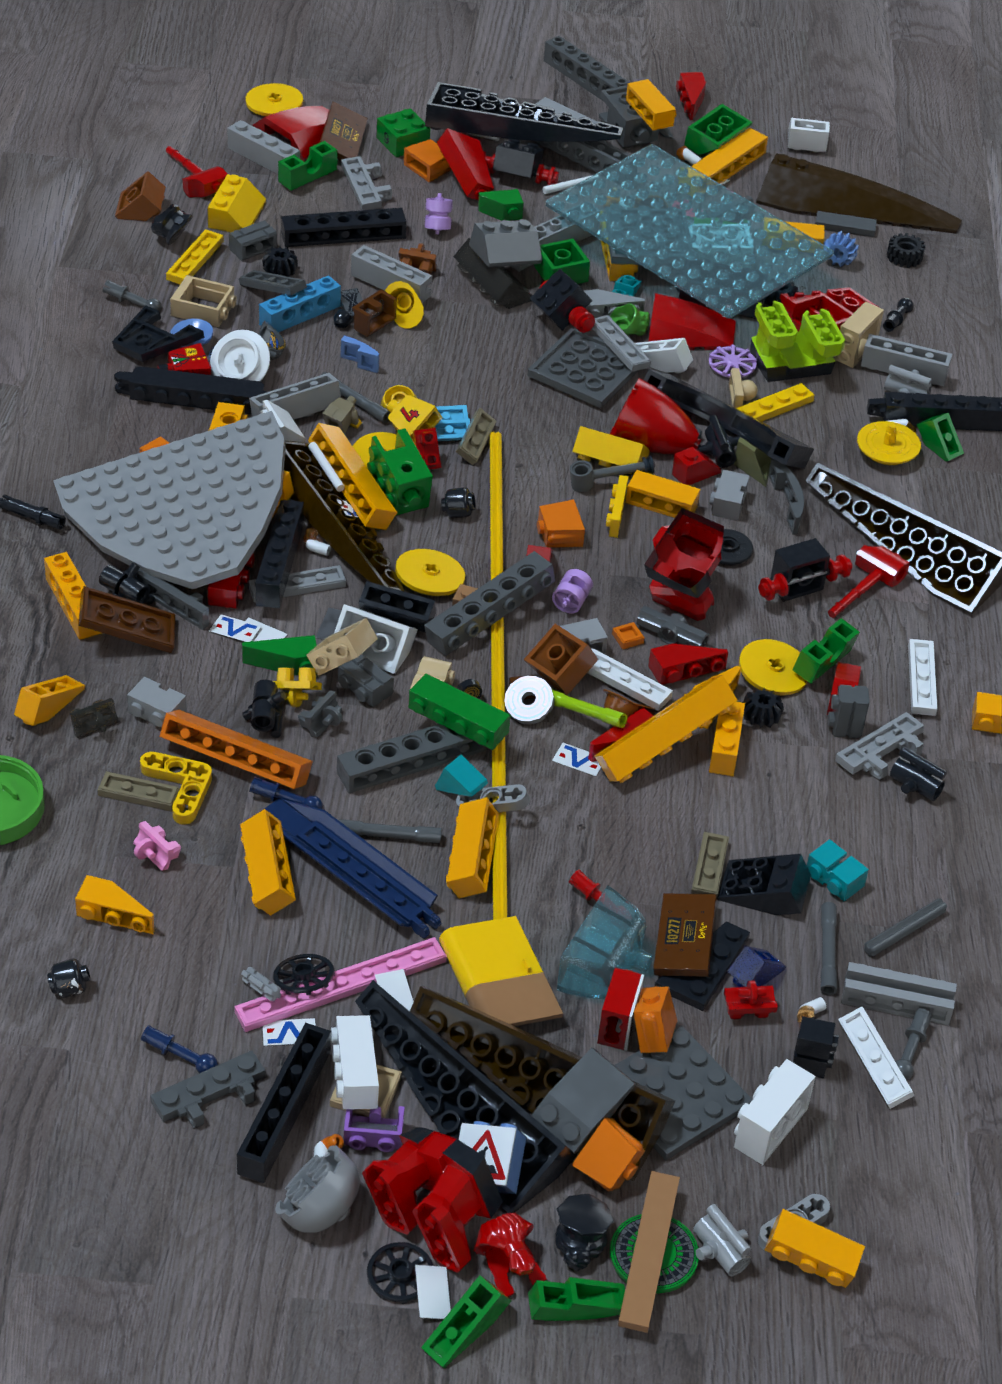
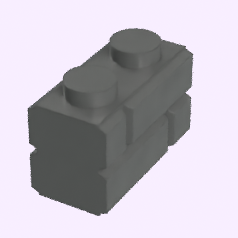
[229,220,277,261]
[338,654,394,707]
[828,685,870,738]

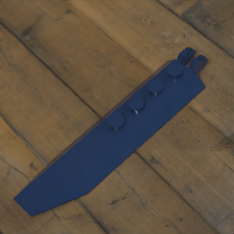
[261,798,442,939]

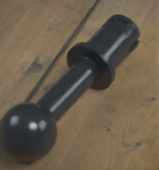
[883,298,914,332]

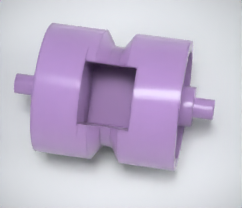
[425,193,453,234]
[552,569,593,614]

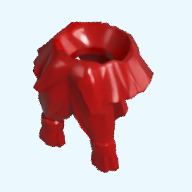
[474,1213,546,1298]

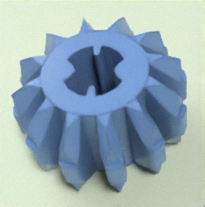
[823,231,859,267]

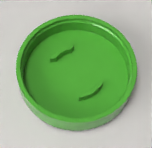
[0,755,45,845]

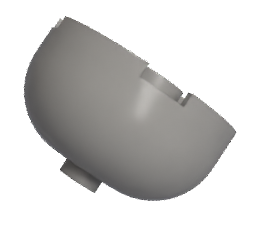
[275,1145,360,1233]

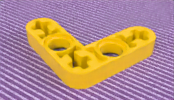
[140,752,212,825]

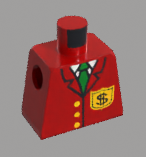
[158,343,211,375]

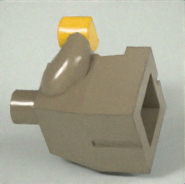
[323,396,362,434]

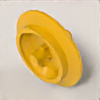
[857,421,921,465]

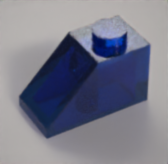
[727,946,786,987]

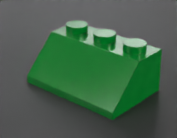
[684,104,753,155]

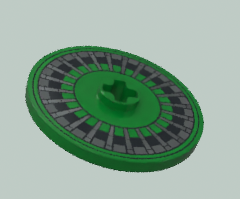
[610,1214,699,1293]

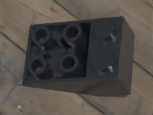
[717,854,811,915]

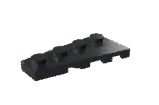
[655,921,750,1011]

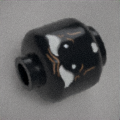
[47,958,91,998]

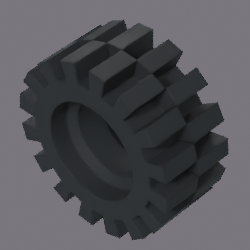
[887,233,925,268]

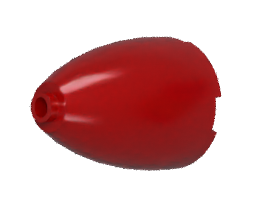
[610,378,701,455]

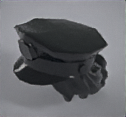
[151,203,193,245]
[555,1194,614,1272]

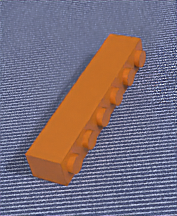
[159,710,313,789]

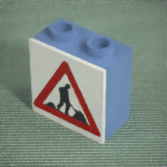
[459,1121,526,1194]

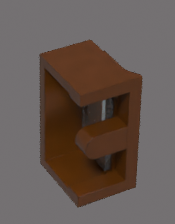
[352,289,397,337]

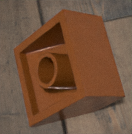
[115,171,166,221]
[524,624,599,695]

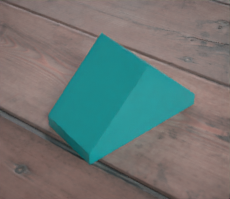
[435,755,488,797]

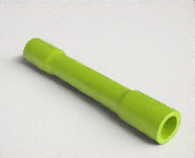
[552,690,627,728]

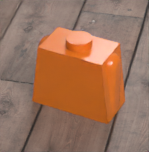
[404,139,451,183]
[537,499,585,548]
[633,986,677,1053]
[572,1118,645,1191]

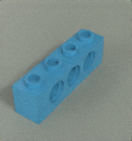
[259,275,341,332]

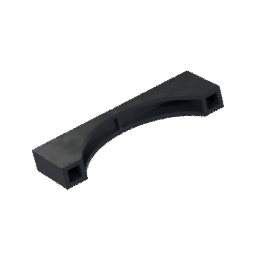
[644,369,814,469]

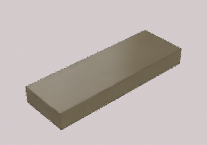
[456,408,497,465]
[97,771,180,812]
[691,832,729,898]

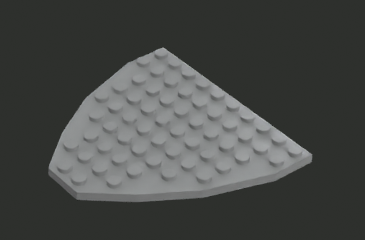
[53,411,286,589]

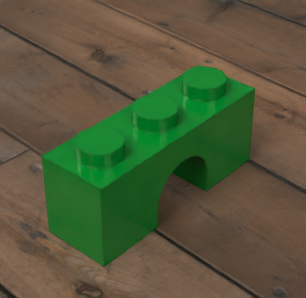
[278,141,337,191]
[792,618,860,684]

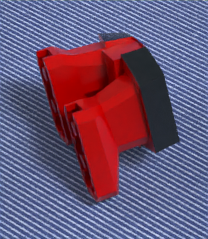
[644,508,724,621]
[362,1127,503,1273]

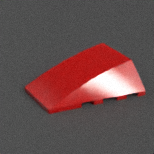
[252,106,329,162]
[780,287,880,332]
[648,293,736,350]

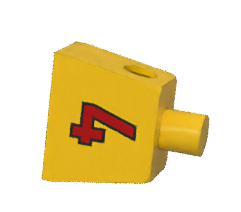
[387,395,442,442]

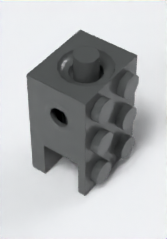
[598,85,659,147]

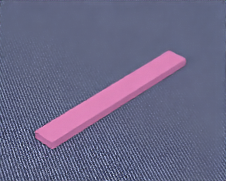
[235,937,447,1032]

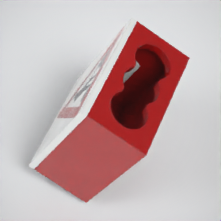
[597,968,644,1051]

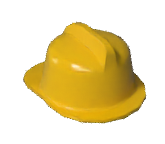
[385,281,424,329]

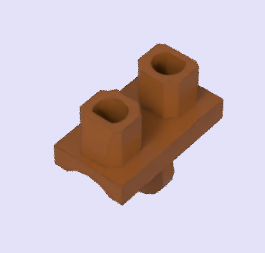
[399,243,437,275]

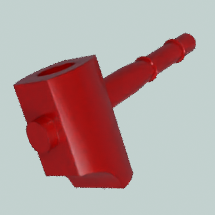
[166,146,227,198]
[828,545,910,618]

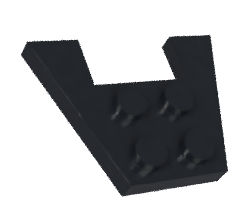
[112,305,205,362]

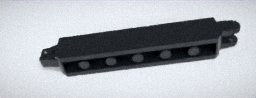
[114,366,267,415]
[867,392,1002,431]

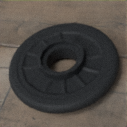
[719,529,753,565]

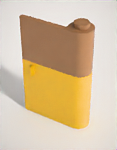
[439,916,563,1026]

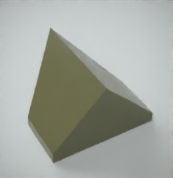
[734,437,771,487]

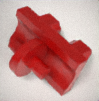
[413,428,442,469]
[724,980,778,1019]

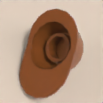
[603,689,656,718]

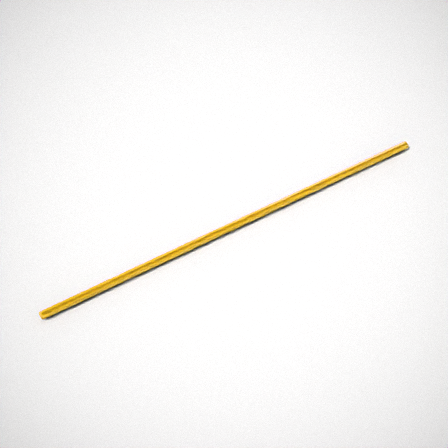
[490,432,507,920]

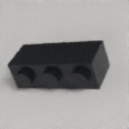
[359,581,436,633]

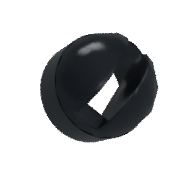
[333,309,352,328]

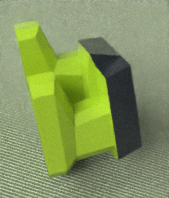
[750,301,845,382]

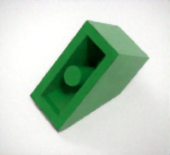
[478,189,524,221]
[917,413,964,462]

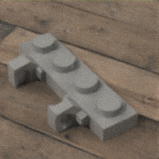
[341,156,392,210]
[835,712,924,780]

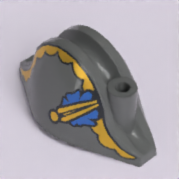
[258,320,286,360]

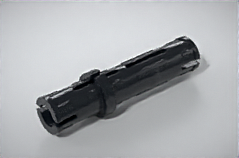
[0,494,66,530]

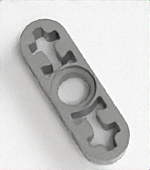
[456,784,530,812]
[758,1194,830,1252]

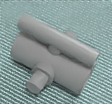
[884,365,932,394]
[693,1204,751,1276]

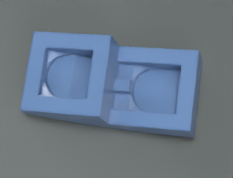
[341,336,379,373]

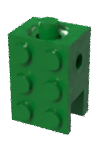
[367,428,433,516]

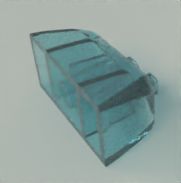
[557,885,653,1000]

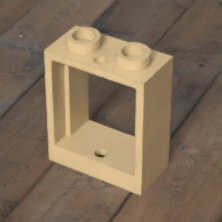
[170,275,237,328]
[835,302,884,368]
[307,618,378,676]

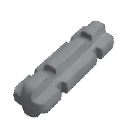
[241,967,282,1001]

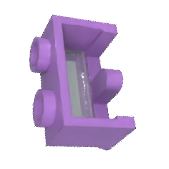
[344,1106,405,1152]

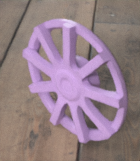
[709,345,757,378]

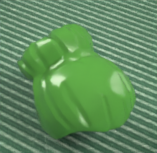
[610,303,650,336]

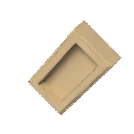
[729,368,758,408]

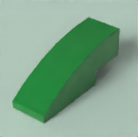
[528,1277,625,1321]

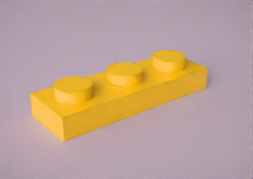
[606,475,628,538]

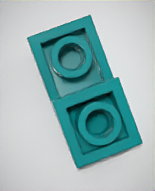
[611,275,641,296]

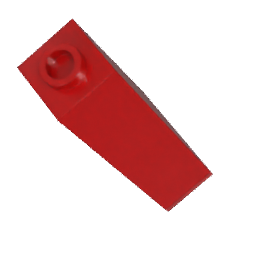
[437,128,494,201]

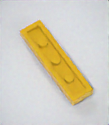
[166,229,224,284]
[736,383,815,422]

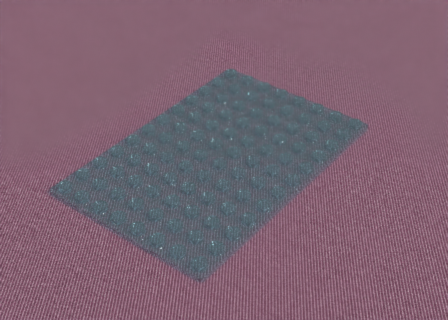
[546,145,834,318]

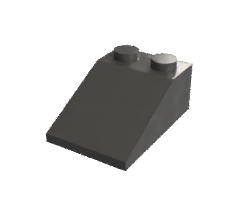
[531,1048,636,1153]

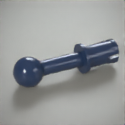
[249,776,323,809]
[141,1025,218,1073]

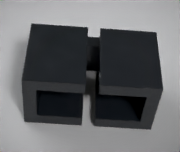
[793,1016,839,1078]

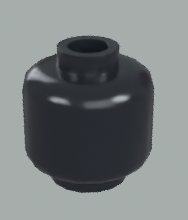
[441,487,476,518]

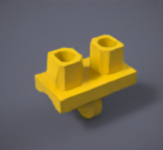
[273,668,322,707]

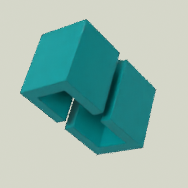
[807,839,869,901]

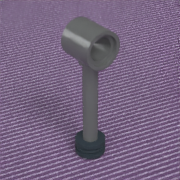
[570,456,655,492]

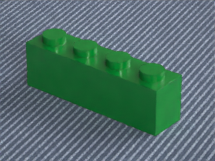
[408,673,510,750]

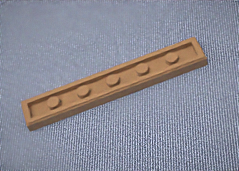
[618,1171,680,1333]

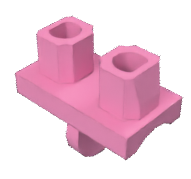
[133,821,181,871]

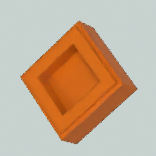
[612,622,645,650]

